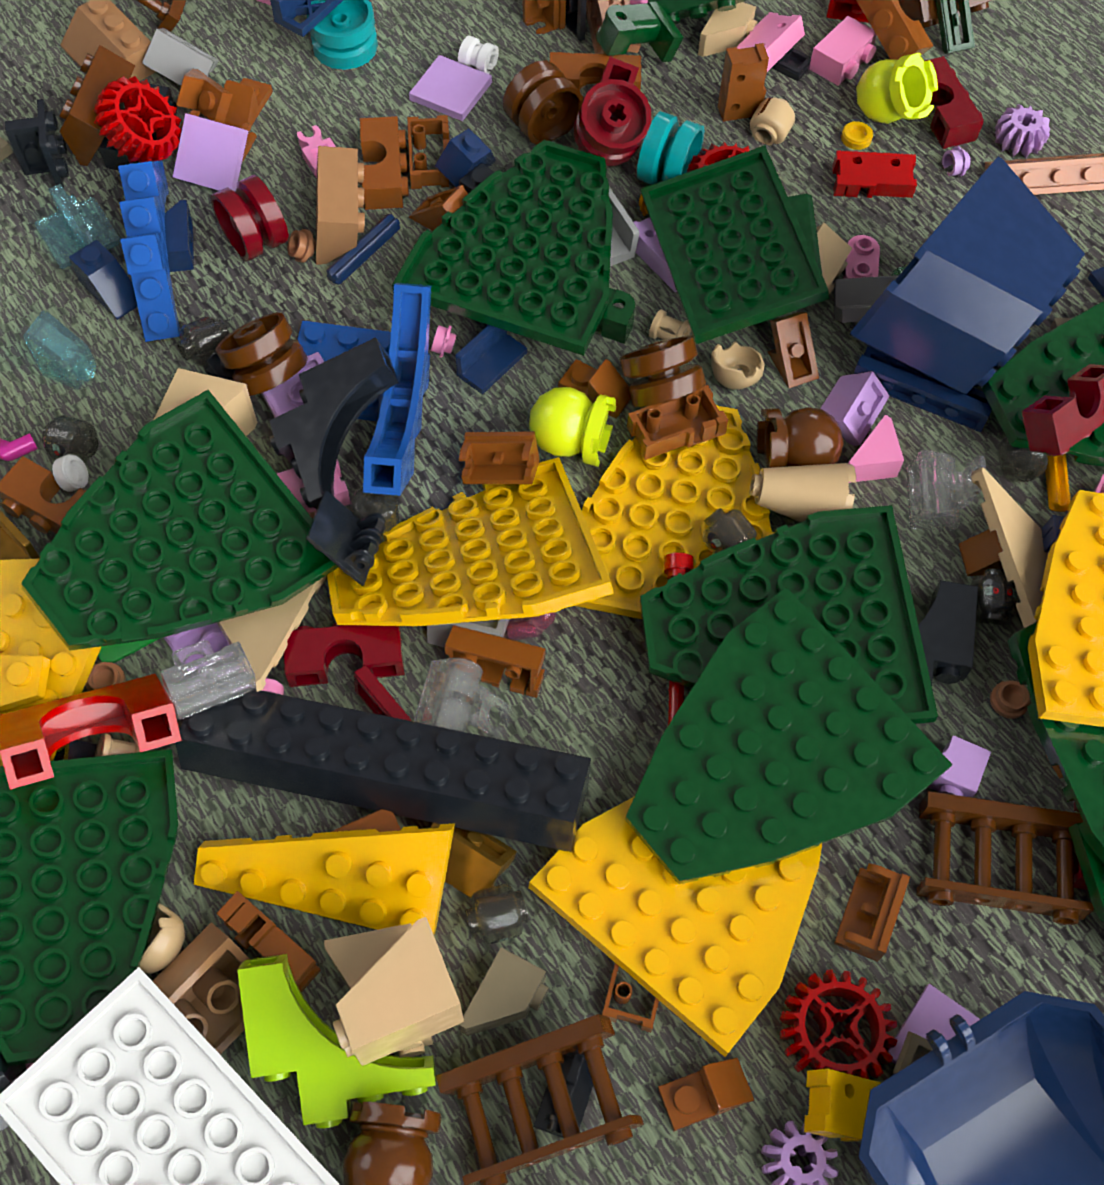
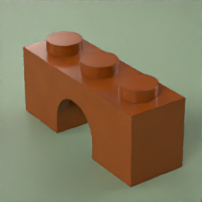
[856,0,933,60]
[550,52,641,90]
[360,116,409,210]
[0,456,86,534]

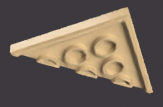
[971,467,1048,628]
[217,575,327,692]

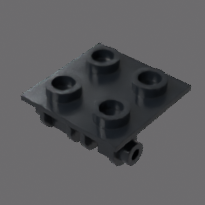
[306,490,386,586]

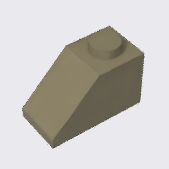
[459,947,549,1036]

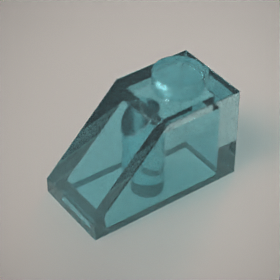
[23,310,97,390]

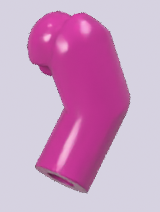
[0,433,38,461]

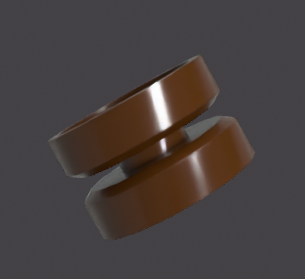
[503,60,583,145]
[215,312,308,396]
[619,335,706,407]

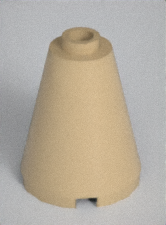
[749,463,856,522]

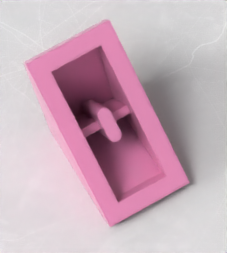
[848,415,904,483]

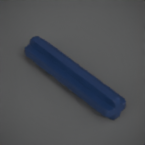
[326,214,400,285]

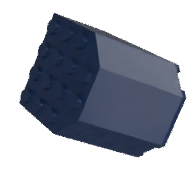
[849,156,1085,394]

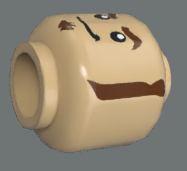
[749,97,795,146]

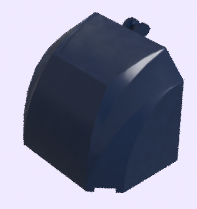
[859,991,1104,1185]

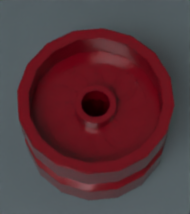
[574,79,651,166]
[211,174,289,262]

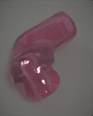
[506,612,556,641]

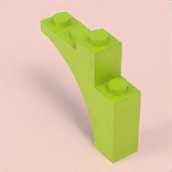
[237,954,436,1128]

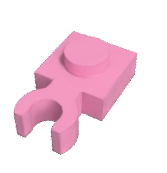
[297,125,336,178]

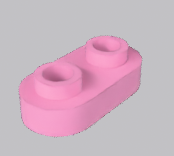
[844,235,880,279]

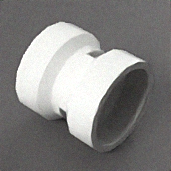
[458,35,499,74]

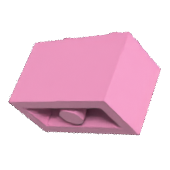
[809,16,877,86]

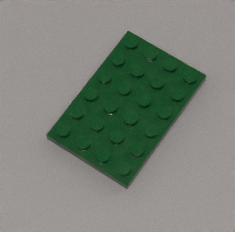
[640,145,830,344]

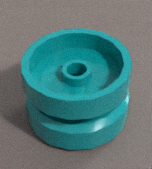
[307,0,378,70]
[637,111,705,185]

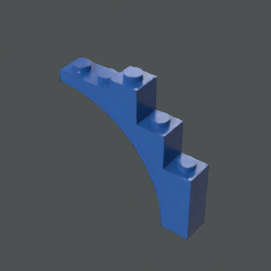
[118,161,181,342]
[363,283,431,496]

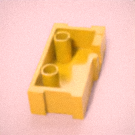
[804,1069,881,1142]

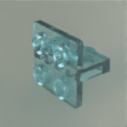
[35,184,121,269]

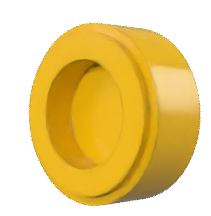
[841,121,873,150]

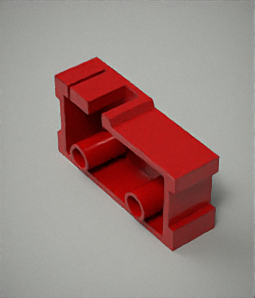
[833,150,917,198]

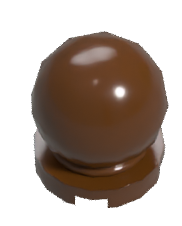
[756,407,844,470]
[343,1102,442,1185]

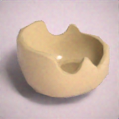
[711,342,765,390]
[140,903,185,974]

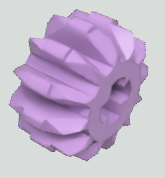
[995,104,1050,158]
[761,1121,839,1185]

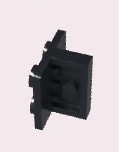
[5,99,69,190]

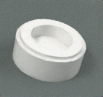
[52,454,89,492]

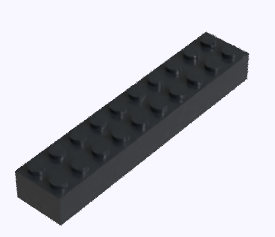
[175,679,591,852]

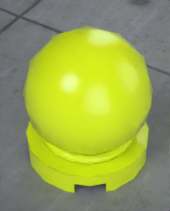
[856,53,938,124]
[529,387,616,467]

